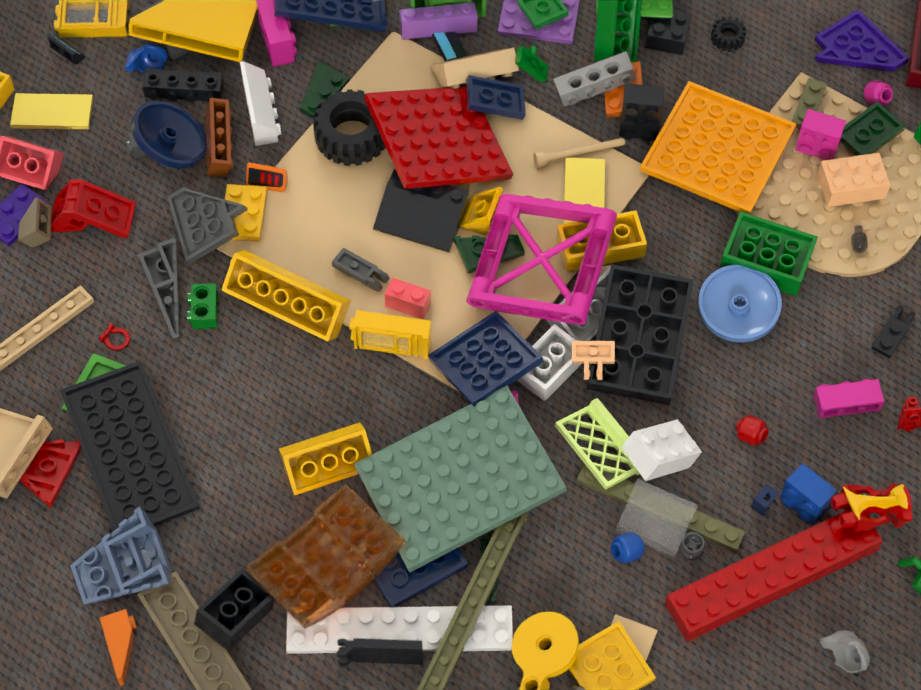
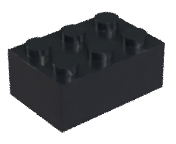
[619,83,665,141]
[194,568,276,651]

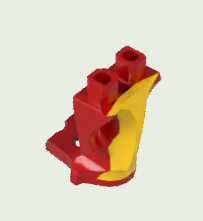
[831,484,913,532]

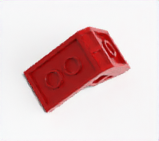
[51,179,136,238]

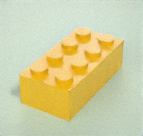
[556,210,647,272]

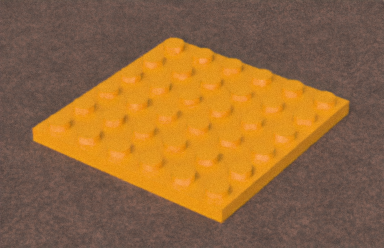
[640,81,797,214]

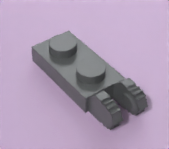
[332,248,390,292]

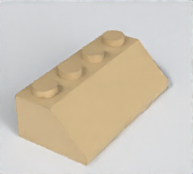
[431,48,519,89]

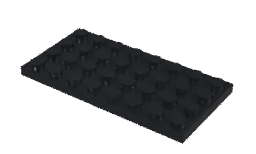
[60,361,200,531]

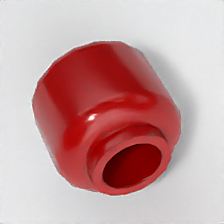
[735,415,769,446]

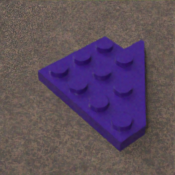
[815,10,909,71]

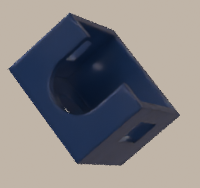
[751,484,779,516]

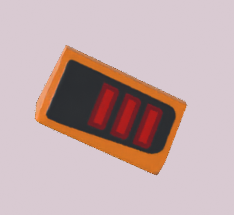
[246,162,288,192]

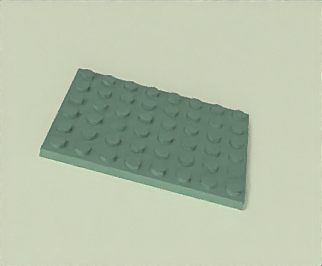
[354,386,567,573]

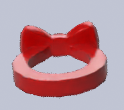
[99,323,130,351]

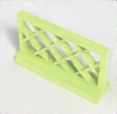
[555,398,640,490]

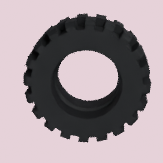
[313,89,386,166]

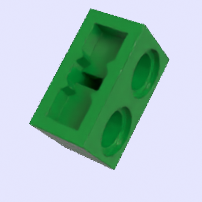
[187,283,218,329]

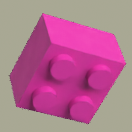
[795,109,846,160]

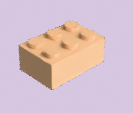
[817,153,890,207]

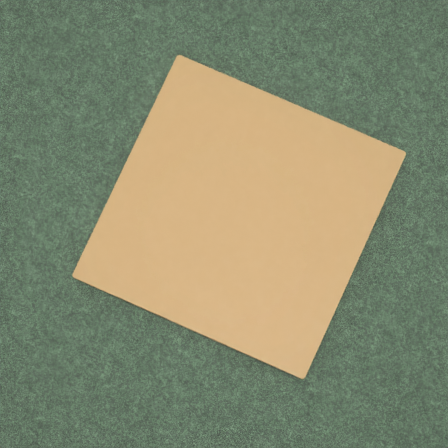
[216,32,650,393]

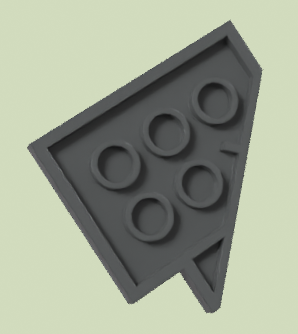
[167,187,248,264]

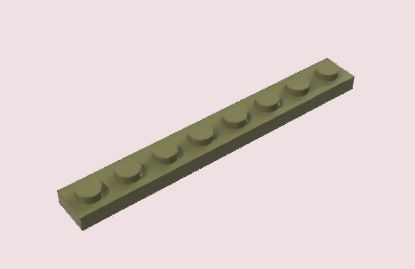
[576,464,745,552]

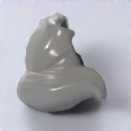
[820,630,870,674]

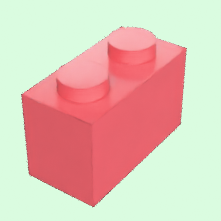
[384,277,431,320]

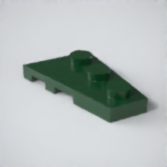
[300,61,350,119]
[453,235,525,273]

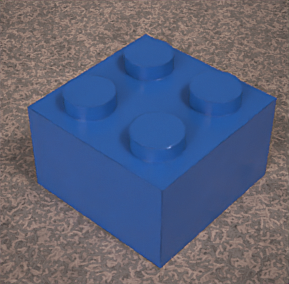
[780,463,837,525]

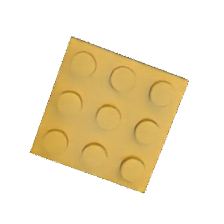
[569,621,656,690]

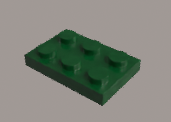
[840,102,905,156]

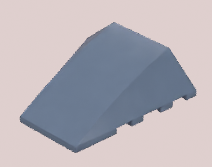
[70,506,172,605]

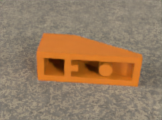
[100,609,137,686]

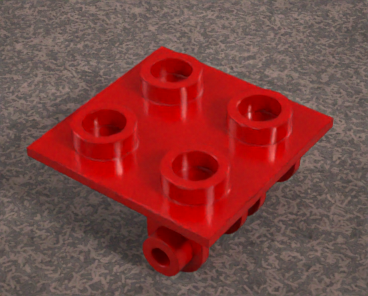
[896,397,921,431]

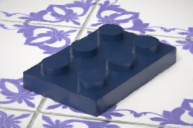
[466,75,526,120]

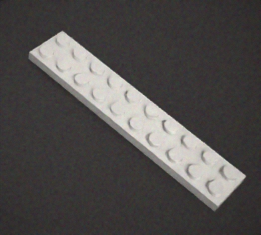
[286,606,513,654]

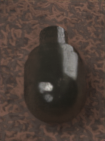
[851,225,868,253]

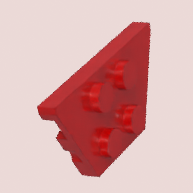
[19,438,82,508]

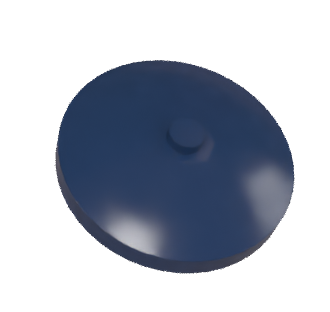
[131,101,207,168]

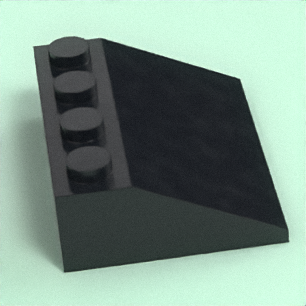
[373,169,470,252]

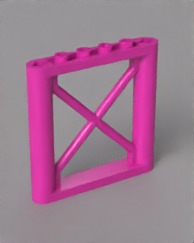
[466,194,617,325]

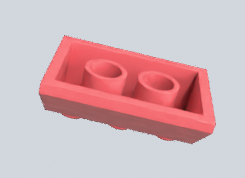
[0,136,64,190]

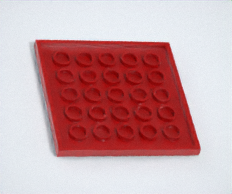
[364,86,513,189]

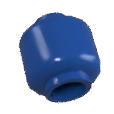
[610,532,644,563]

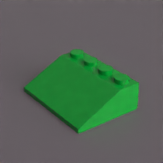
[719,211,818,296]

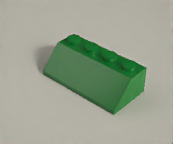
[594,0,642,63]

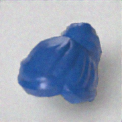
[125,43,168,73]

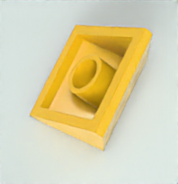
[460,187,503,236]

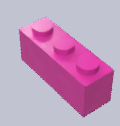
[813,379,885,418]

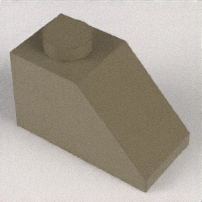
[18,197,52,247]

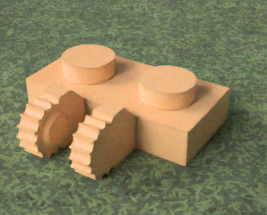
[572,341,615,380]

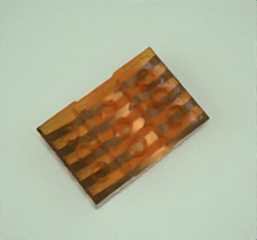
[245,484,405,629]

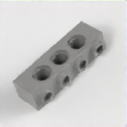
[554,52,636,107]

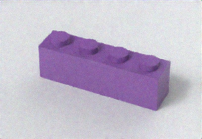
[399,2,477,40]

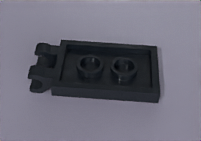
[337,638,423,666]

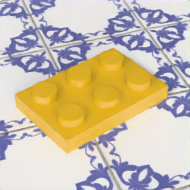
[225,184,267,241]

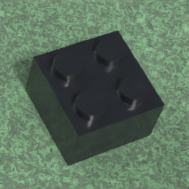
[646,10,692,56]

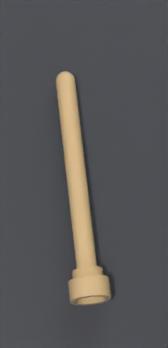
[533,138,625,168]

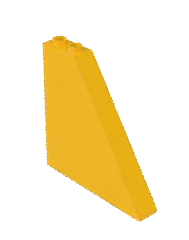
[128,0,258,62]

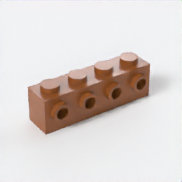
[205,98,233,178]

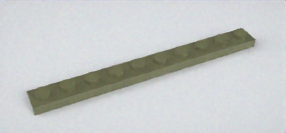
[417,512,528,690]

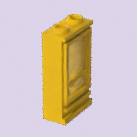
[54,0,130,38]
[350,310,432,359]

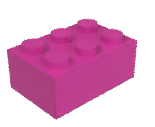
[256,0,297,67]

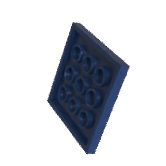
[428,311,544,407]
[347,517,468,608]

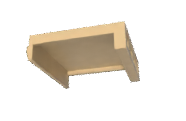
[0,408,53,499]

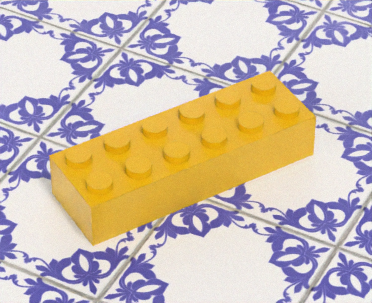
[221,250,351,341]

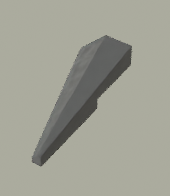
[138,237,180,341]

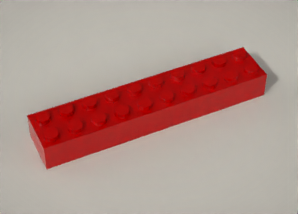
[665,511,883,642]

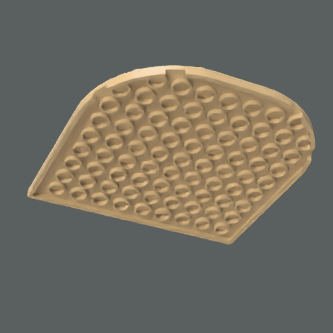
[734,72,921,277]

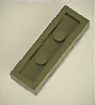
[792,78,827,129]

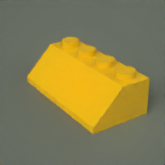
[279,422,372,496]

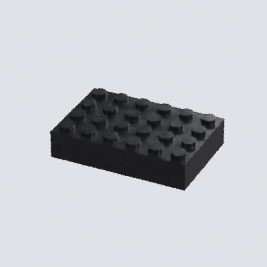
[587,264,694,405]

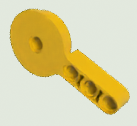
[512,612,579,690]

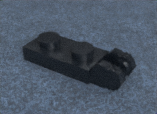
[871,305,915,359]

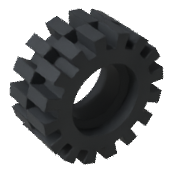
[711,17,746,52]

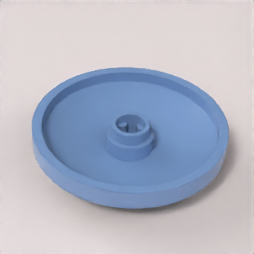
[698,265,782,343]

